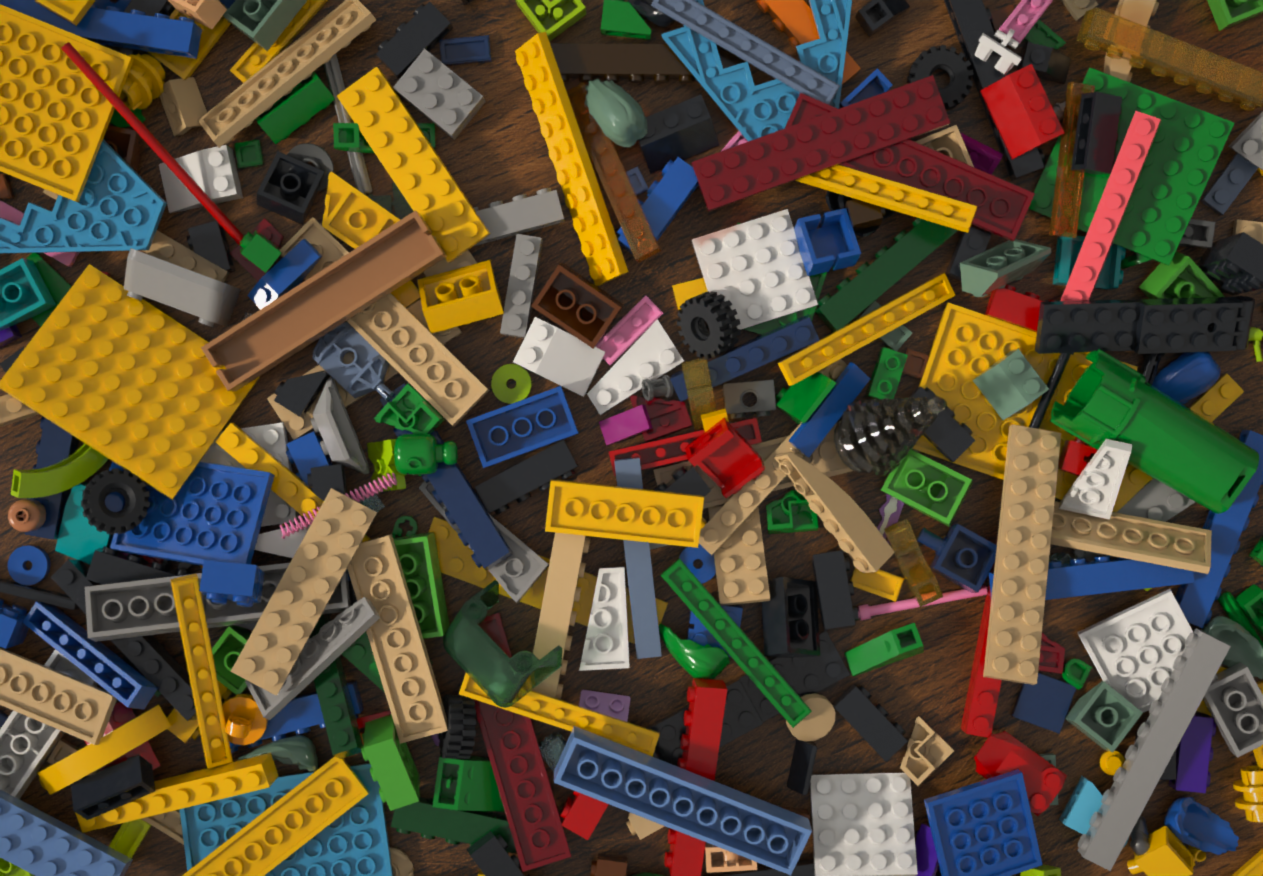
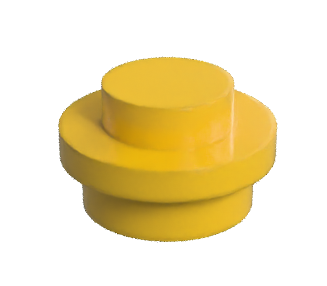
[1100,750,1125,776]

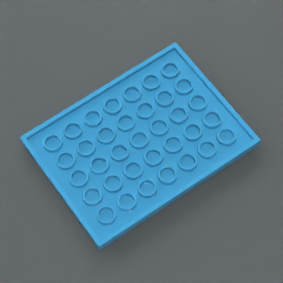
[179,763,393,876]

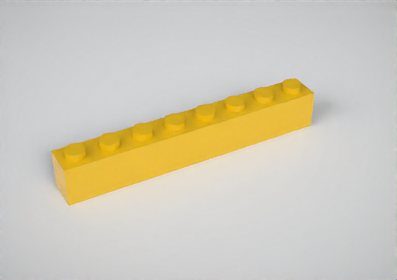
[75,753,279,833]

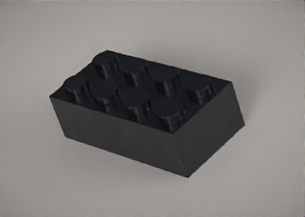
[1197,232,1263,295]

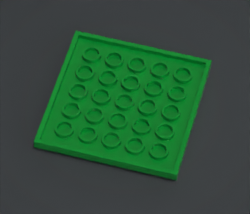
[1028,67,1235,266]

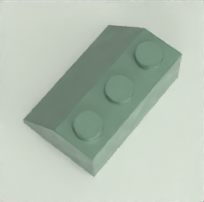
[960,239,1051,297]

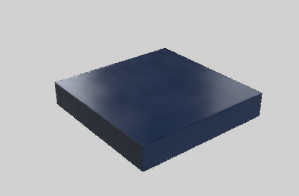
[1011,673,1076,734]

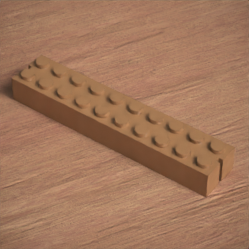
[201,210,447,391]

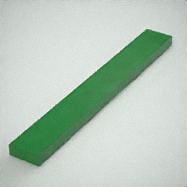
[661,558,812,728]

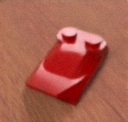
[974,730,1067,816]

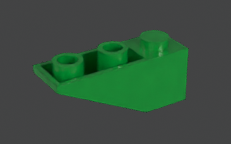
[844,623,924,677]

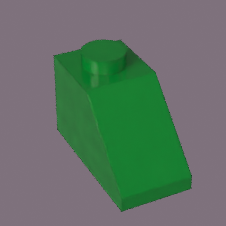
[601,0,651,40]

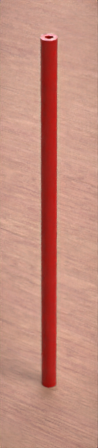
[61,42,244,246]

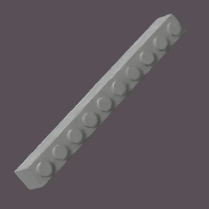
[1078,628,1231,871]

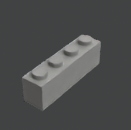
[474,188,565,246]
[500,234,543,338]

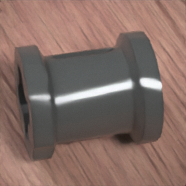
[642,375,673,401]

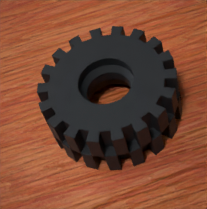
[907,45,973,110]
[677,291,741,359]
[81,468,150,535]
[438,694,476,759]

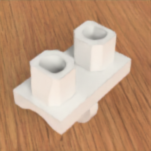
[974,28,1022,75]

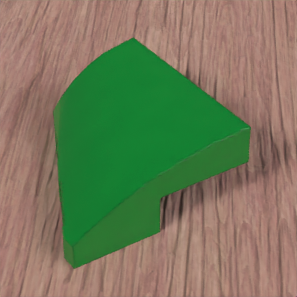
[374,383,445,434]
[766,490,818,535]

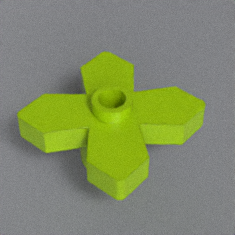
[367,439,406,492]

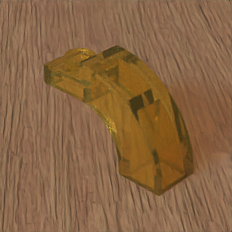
[681,358,717,431]
[884,519,943,607]

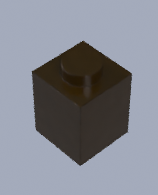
[845,199,886,231]

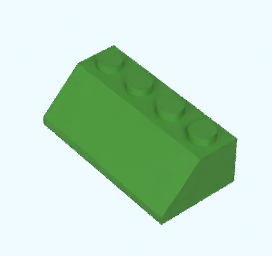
[393,532,450,639]

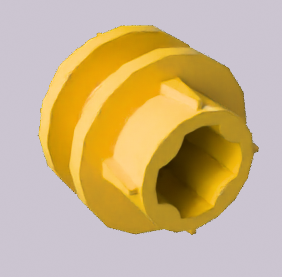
[119,53,165,111]
[1233,765,1263,822]

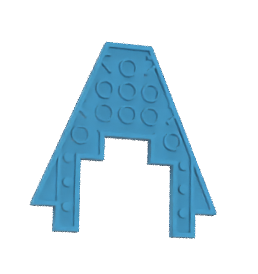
[661,0,852,141]
[0,139,167,254]

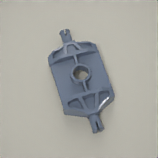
[312,322,394,401]

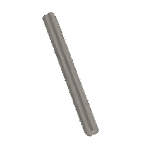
[323,53,372,195]

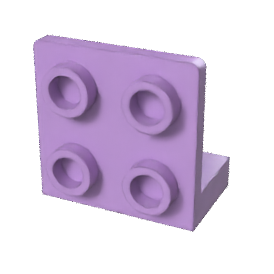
[579,690,630,722]

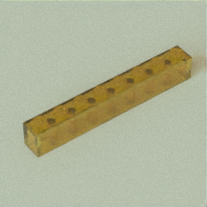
[1076,7,1263,111]

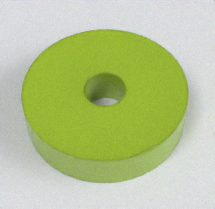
[491,364,532,404]

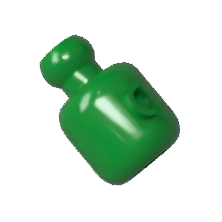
[394,434,458,476]

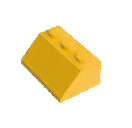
[417,260,504,334]

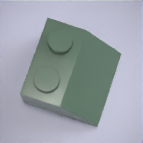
[972,349,1049,420]
[1065,681,1143,753]

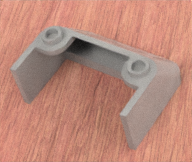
[124,248,241,327]

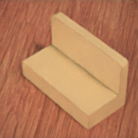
[159,77,207,136]

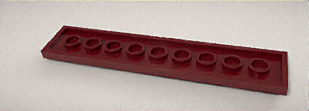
[691,75,950,211]
[785,93,1035,241]
[451,613,572,872]

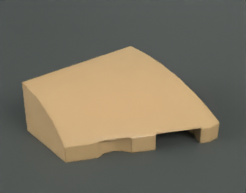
[900,716,955,786]

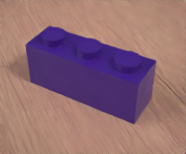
[1168,713,1216,793]

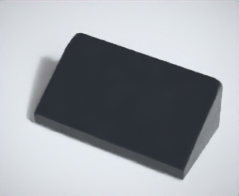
[787,739,818,795]

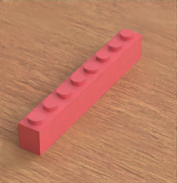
[1060,111,1162,301]

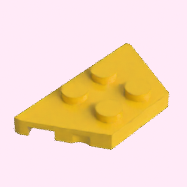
[322,171,400,249]

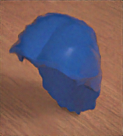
[1152,352,1221,404]
[1164,797,1239,855]

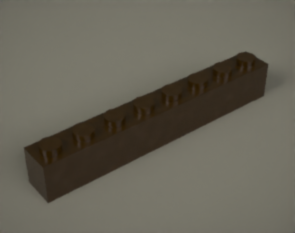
[550,43,750,83]

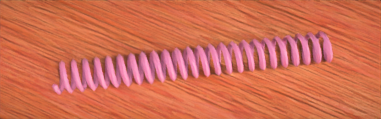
[280,472,397,539]

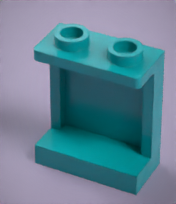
[1053,232,1126,290]

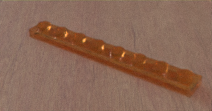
[567,81,661,263]

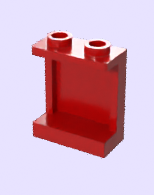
[685,418,765,498]

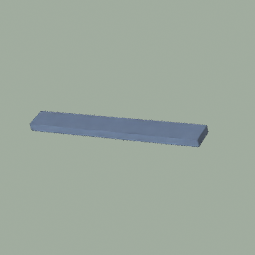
[651,0,840,105]
[614,457,662,659]

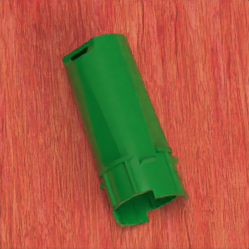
[1050,349,1259,514]

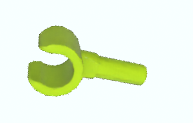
[1249,327,1263,362]

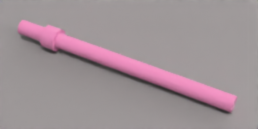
[857,585,988,621]

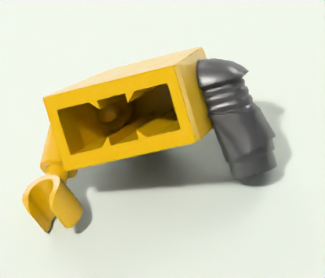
[1127,815,1206,876]

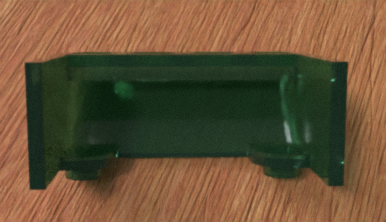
[443,579,562,708]

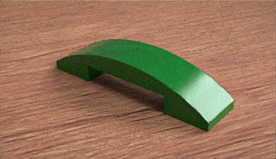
[333,123,435,153]

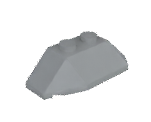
[310,377,370,474]

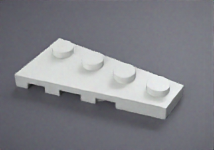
[587,319,684,415]
[1059,439,1132,520]
[579,567,630,671]

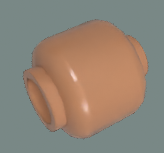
[8,499,46,532]

